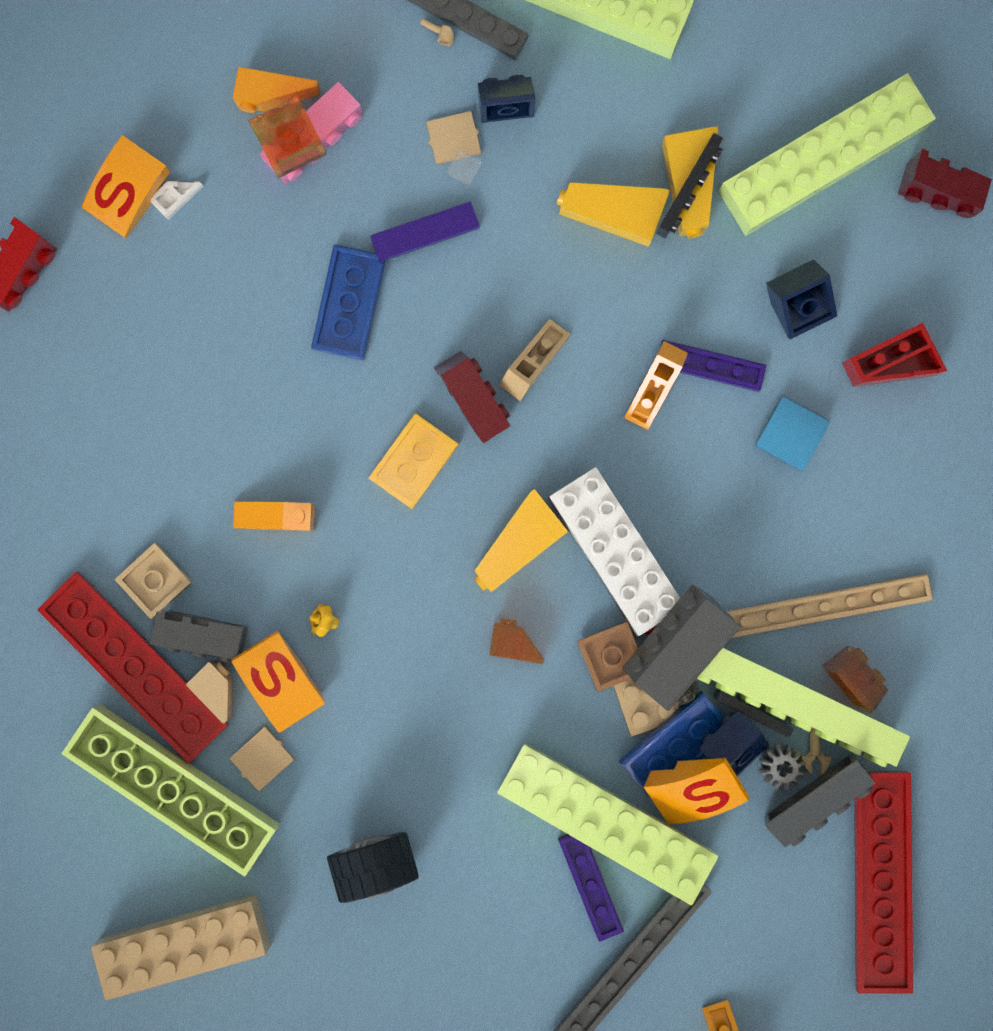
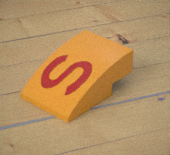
[82,135,170,239]
[231,630,325,733]
[644,758,749,825]

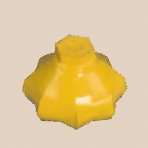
[309,603,339,637]

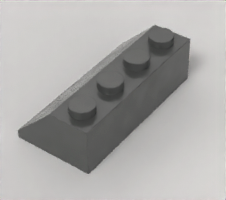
[622,584,741,711]
[765,753,875,847]

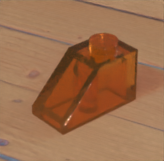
[489,618,544,664]

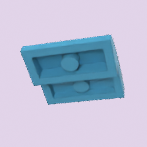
[755,395,830,471]

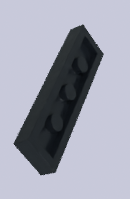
[656,133,723,239]

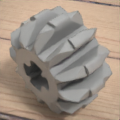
[759,744,806,791]

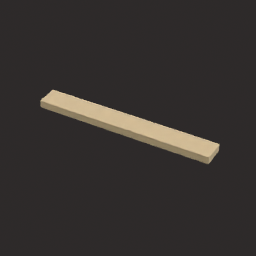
[726,574,933,638]

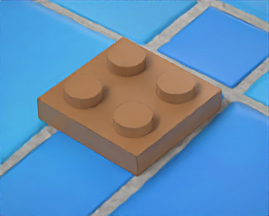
[577,621,638,692]

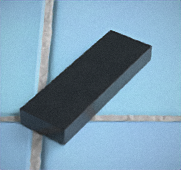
[713,688,794,737]

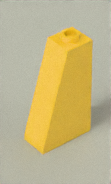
[661,126,718,238]
[557,182,670,247]
[474,489,568,592]

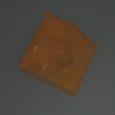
[822,646,888,713]

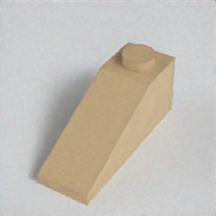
[499,319,571,401]

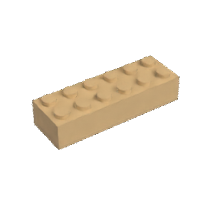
[91,894,271,1001]

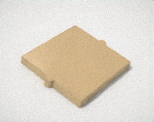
[426,111,481,165]
[229,726,295,792]

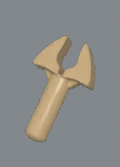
[800,727,832,775]

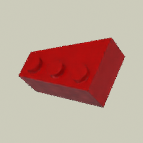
[0,217,57,312]
[842,323,947,387]

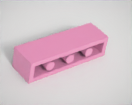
[260,82,363,185]

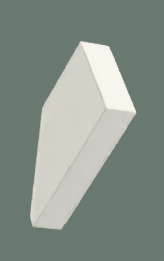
[150,181,204,220]

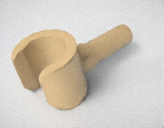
[420,18,454,47]

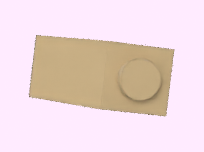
[186,660,233,724]

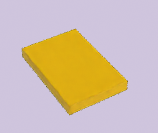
[369,413,459,510]

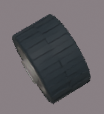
[327,832,419,903]

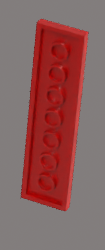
[37,572,229,764]
[854,771,913,994]

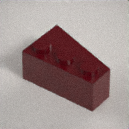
[898,148,992,218]
[434,351,510,443]

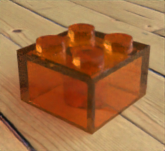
[248,96,327,179]

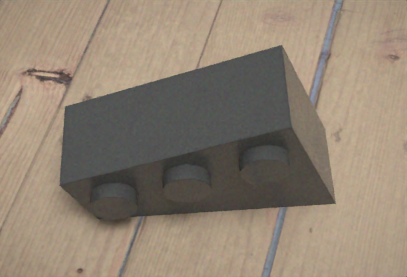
[150,610,248,663]

